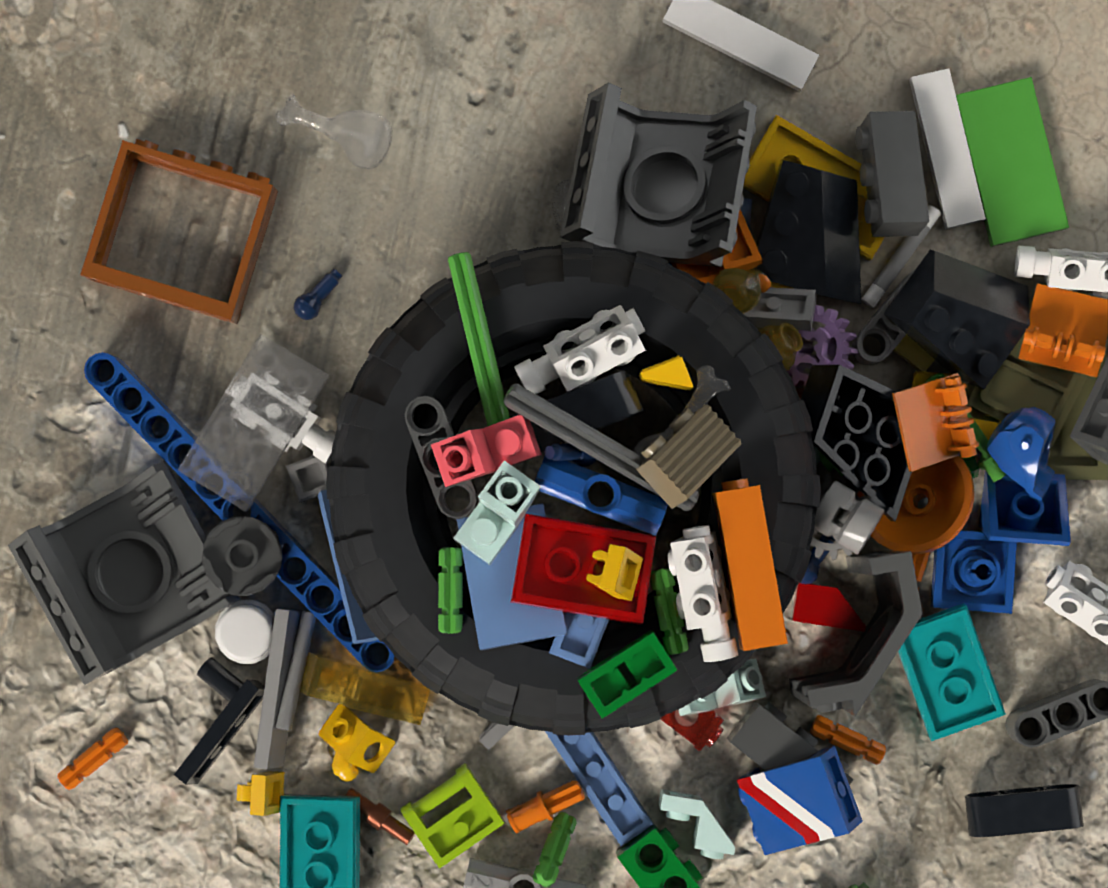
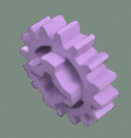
[773,305,858,387]

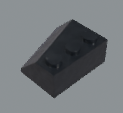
[748,160,861,304]
[884,249,1030,389]
[801,365,912,522]

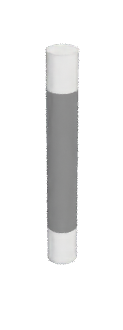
[861,205,941,308]

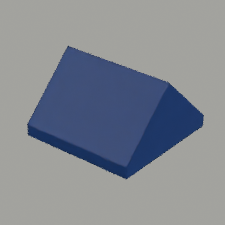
[979,471,1071,546]

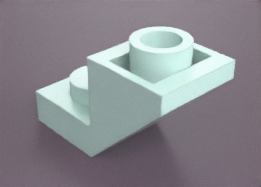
[454,461,541,565]
[679,659,766,716]
[658,789,735,859]

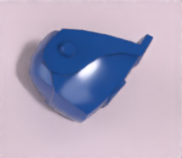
[987,407,1055,502]

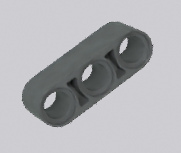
[405,396,478,519]
[1005,679,1108,747]

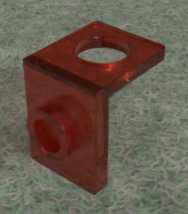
[661,710,724,752]

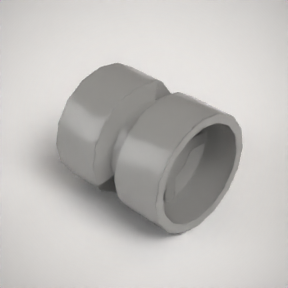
[814,481,885,555]

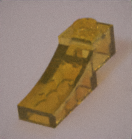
[300,652,431,725]

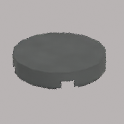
[202,516,282,596]

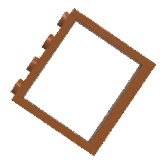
[80,139,278,324]

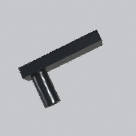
[174,657,265,785]

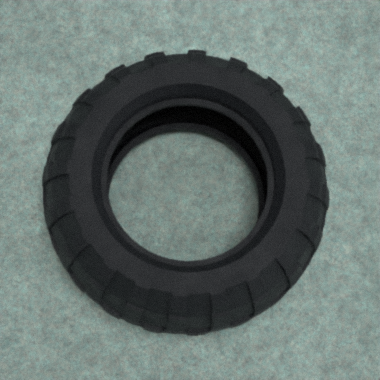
[326,241,821,736]

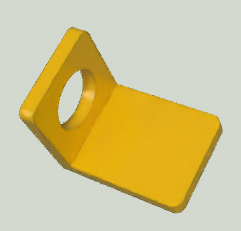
[319,703,395,773]

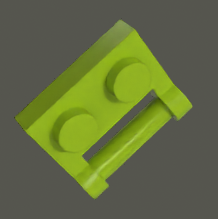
[400,763,505,869]

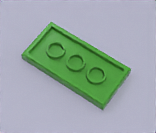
[956,77,1069,247]

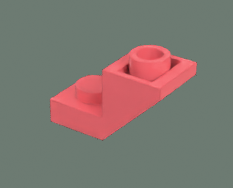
[431,415,542,487]

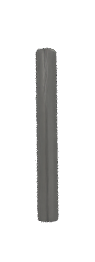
[503,384,699,511]

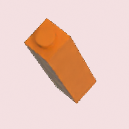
[713,478,788,651]

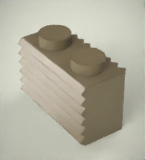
[636,404,742,509]

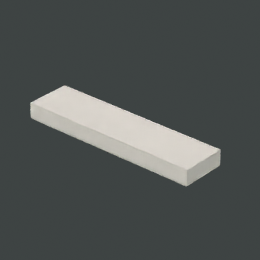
[663,0,819,92]
[909,68,986,230]

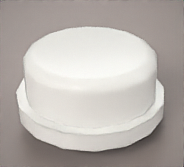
[215,600,275,664]

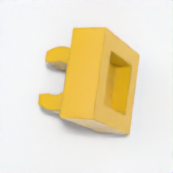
[586,544,643,601]
[236,771,285,816]

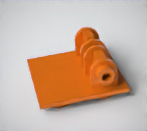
[1018,283,1108,377]
[892,373,979,472]

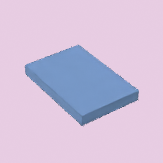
[457,503,567,650]

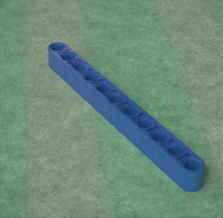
[84,352,397,672]

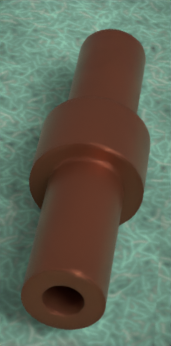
[345,788,415,846]

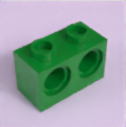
[577,630,677,719]
[616,824,704,888]

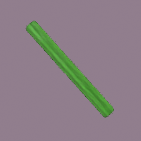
[448,252,510,426]

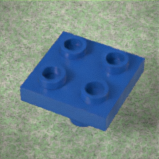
[930,531,1017,614]

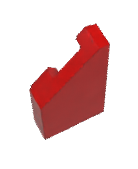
[791,582,866,632]

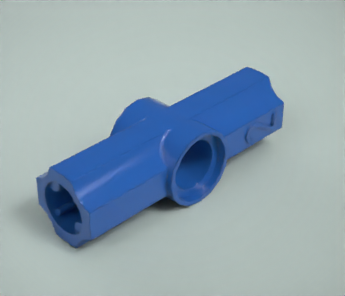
[535,456,668,536]

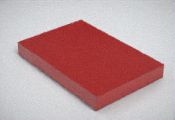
[510,514,656,625]

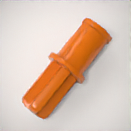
[506,780,585,834]

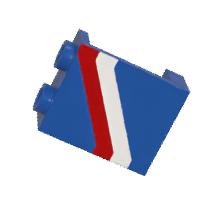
[737,746,863,855]

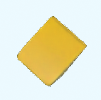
[639,356,693,390]

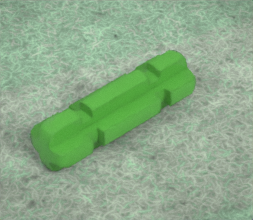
[438,547,463,634]
[650,568,689,655]
[533,812,577,887]

